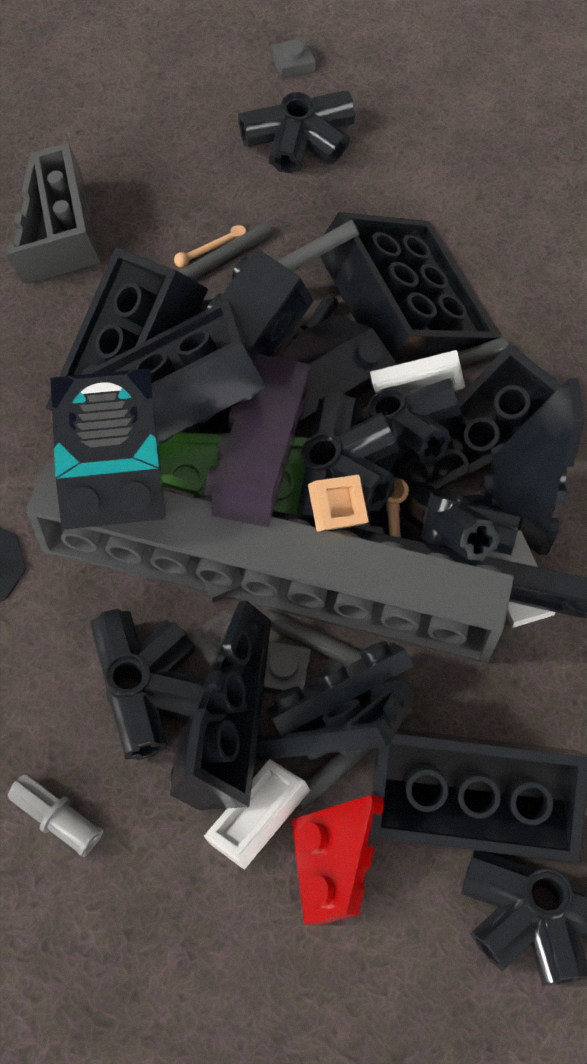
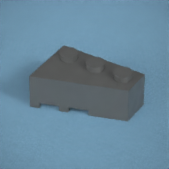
[7,142,101,283]

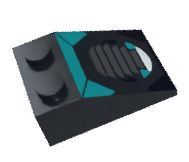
[50,368,166,530]

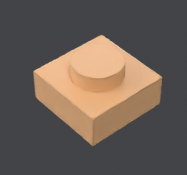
[308,475,368,532]

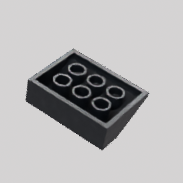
[320,212,500,365]

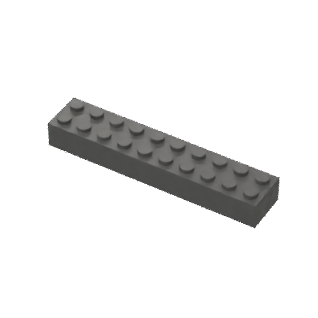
[26,462,514,664]

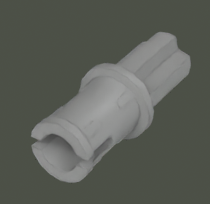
[8,774,103,858]

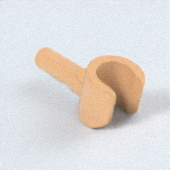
[386,478,409,538]

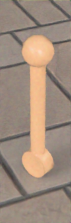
[174,225,246,268]

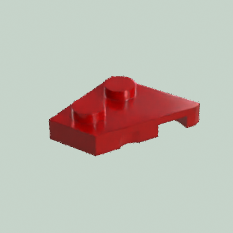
[292,795,384,926]

